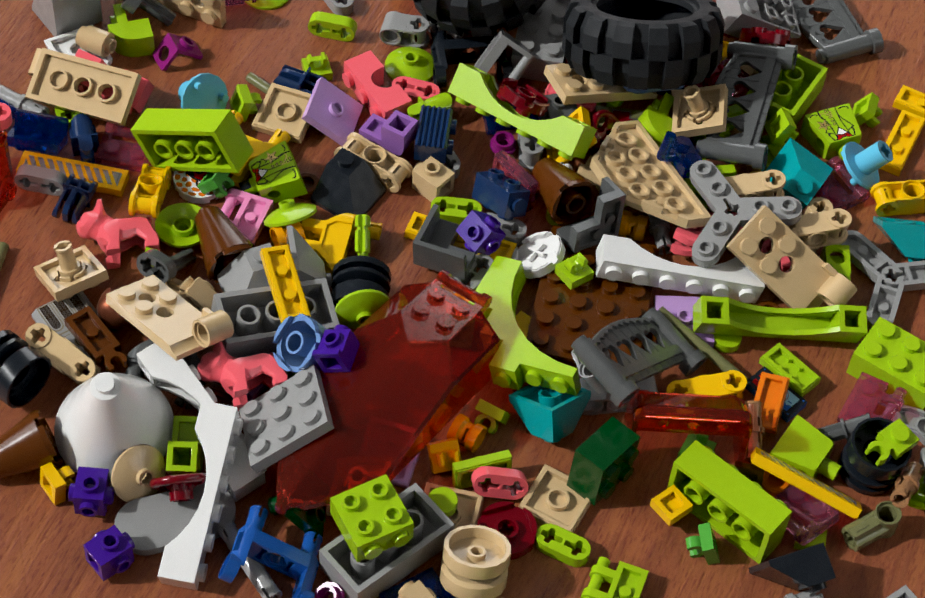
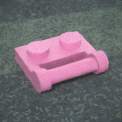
[221,188,274,244]

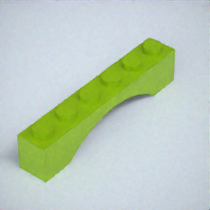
[447,63,597,160]
[693,296,868,343]

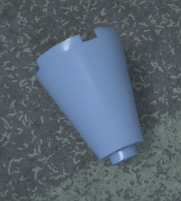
[273,314,335,373]

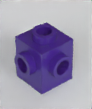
[456,210,506,256]
[68,466,114,517]
[83,525,135,582]

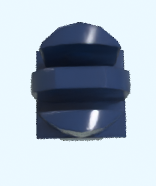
[273,65,327,94]
[69,114,100,164]
[51,174,98,225]

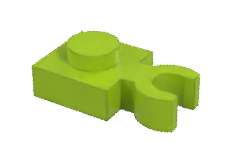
[864,418,920,466]

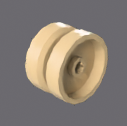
[440,525,511,598]

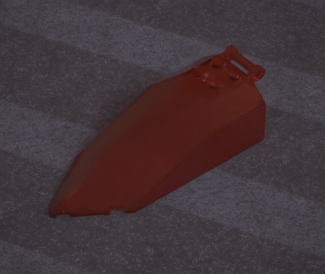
[275,269,500,514]

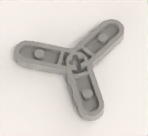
[690,160,802,268]
[840,230,925,330]

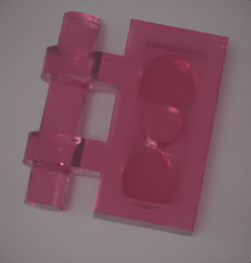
[837,372,907,423]

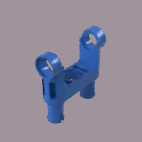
[218,505,323,598]

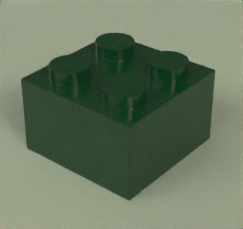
[567,416,640,506]

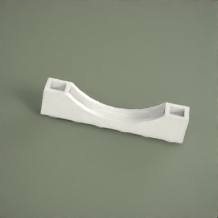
[596,234,765,304]
[136,343,267,502]
[157,401,243,590]

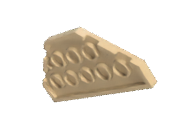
[590,120,712,229]

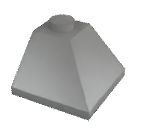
[287,226,332,290]
[217,243,272,292]

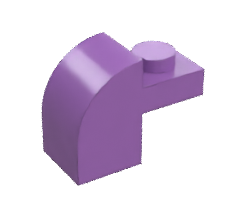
[359,110,418,157]

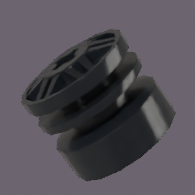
[331,255,392,330]
[0,330,52,408]
[838,417,912,496]

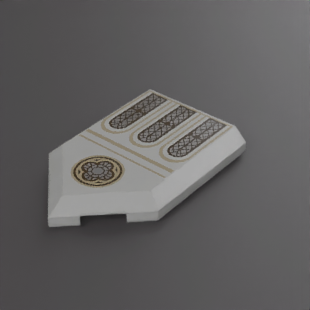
[31,291,110,363]

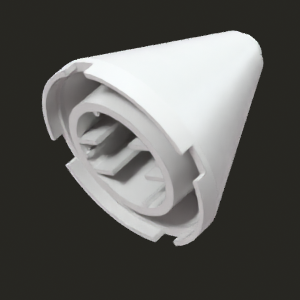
[54,372,174,486]

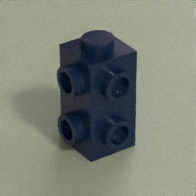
[472,168,531,220]

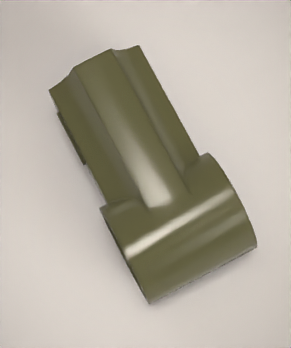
[841,501,902,552]

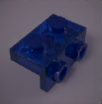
[5,109,69,156]

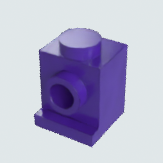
[312,325,360,372]

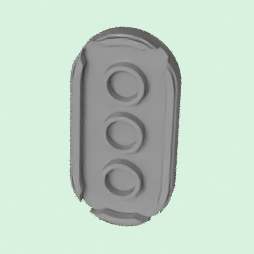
[114,483,236,556]

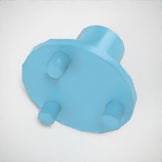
[178,73,229,109]
[841,140,893,190]

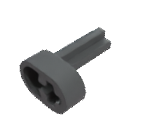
[121,0,177,26]
[136,248,196,283]

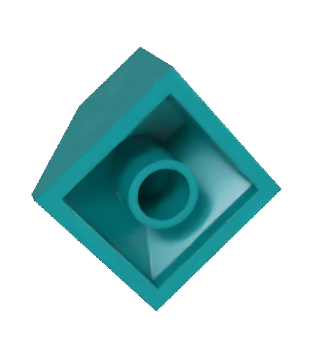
[765,137,833,211]
[873,216,925,262]
[509,384,591,443]

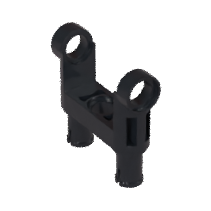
[430,24,513,88]

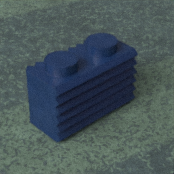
[414,105,457,164]

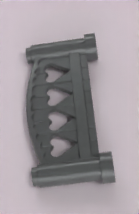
[792,0,884,65]
[695,41,798,171]
[571,307,707,408]

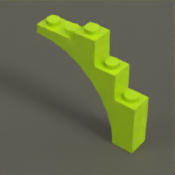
[468,255,581,396]

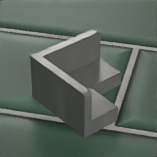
[556,177,626,253]
[413,204,475,280]

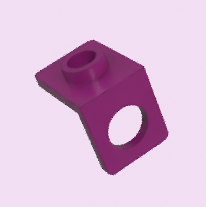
[152,33,203,71]

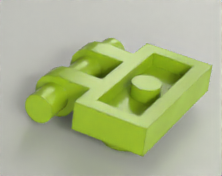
[580,557,649,598]

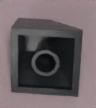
[311,147,386,216]
[748,542,836,593]

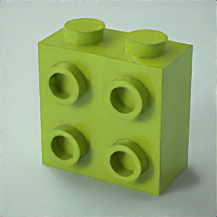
[330,474,414,562]

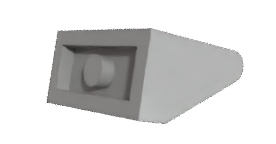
[474,29,536,88]

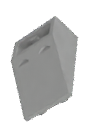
[716,0,801,38]

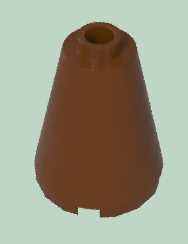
[532,158,599,227]
[195,205,255,284]
[0,409,64,479]

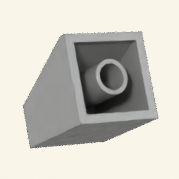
[32,0,103,37]

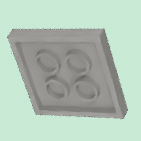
[239,364,334,473]

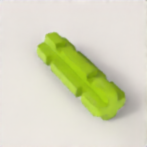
[355,214,371,257]

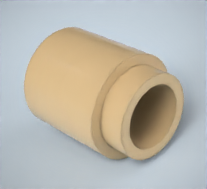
[75,25,117,58]

